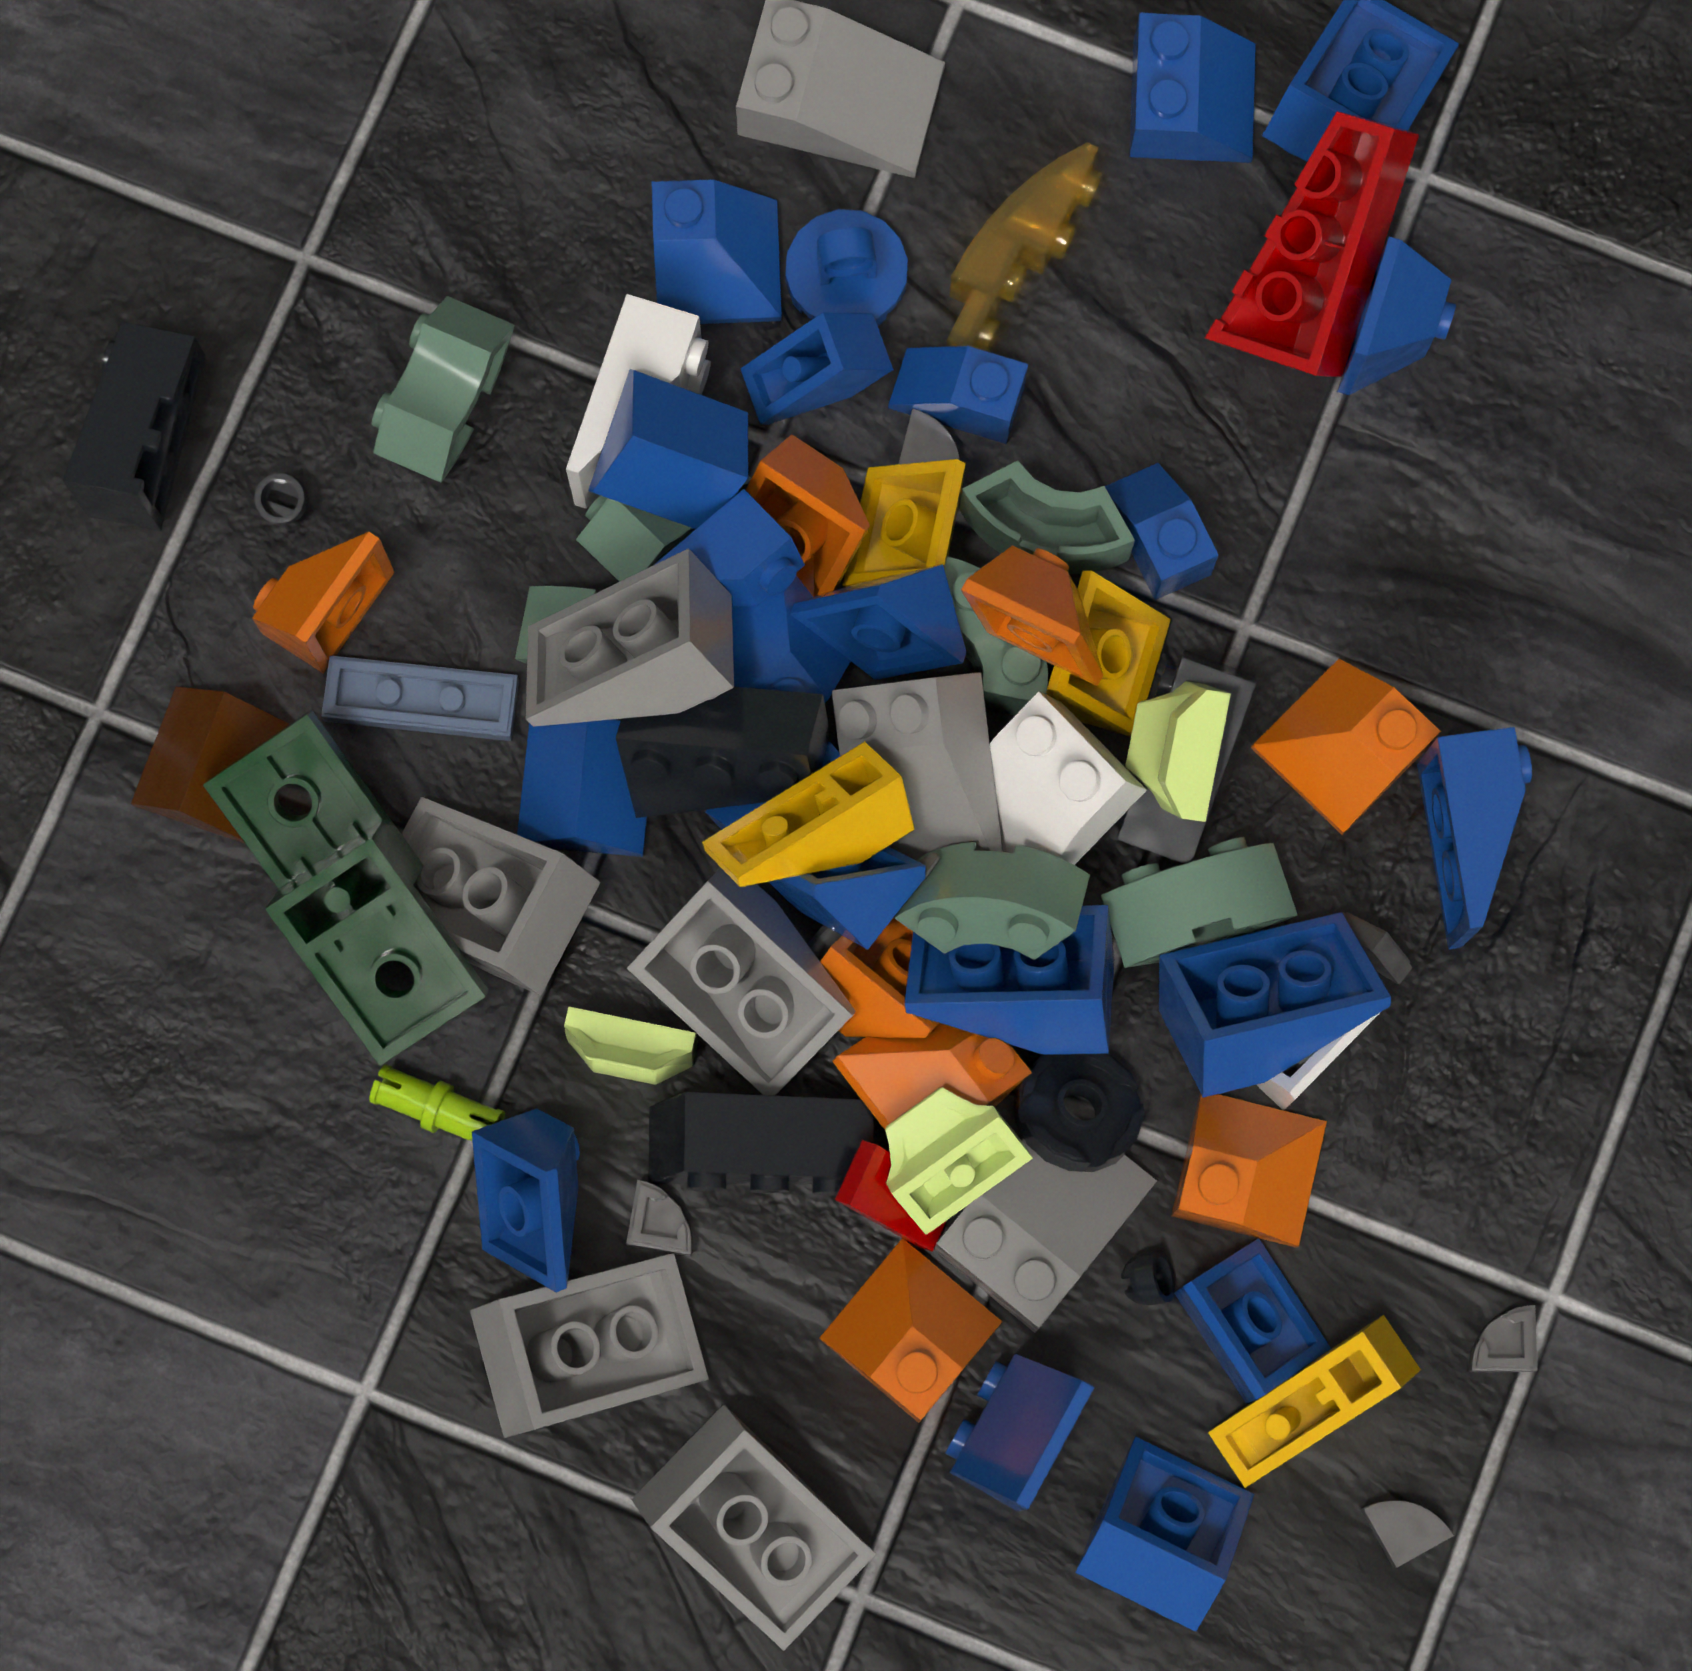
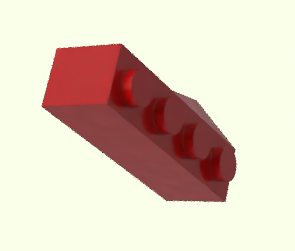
[1205,111,1419,377]

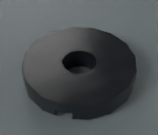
[1014,1054,1145,1172]

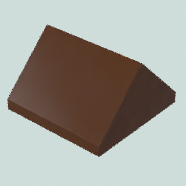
[131,687,289,843]

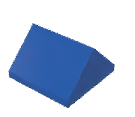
[588,369,748,529]
[790,564,966,680]
[517,719,647,857]
[769,846,926,950]
[1174,1238,1331,1404]

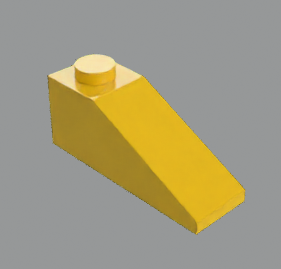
[702,741,915,887]
[1208,1315,1421,1488]

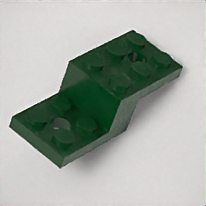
[203,709,489,1066]

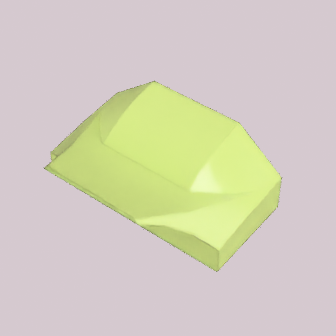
[1125,681,1231,822]
[564,1007,698,1085]
[885,1087,1033,1235]

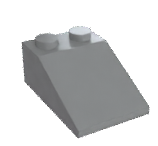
[736,0,945,178]
[526,548,734,727]
[832,672,1003,860]
[402,797,601,995]
[627,867,856,1096]
[934,1107,1157,1333]
[470,1253,709,1438]
[631,1404,876,1651]

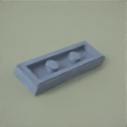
[321,656,520,741]

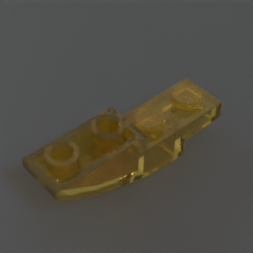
[946,142,1103,352]

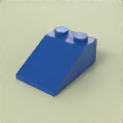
[1262,0,1459,162]
[1417,727,1532,950]
[905,905,1115,1055]
[1159,912,1391,1098]
[945,1354,1094,1511]

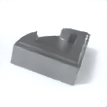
[898,409,960,465]
[1342,912,1413,985]
[626,1180,692,1256]
[1468,1305,1537,1372]
[1361,1501,1454,1568]

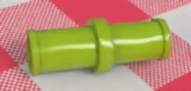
[369,1064,505,1142]

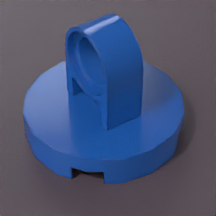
[785,209,908,326]

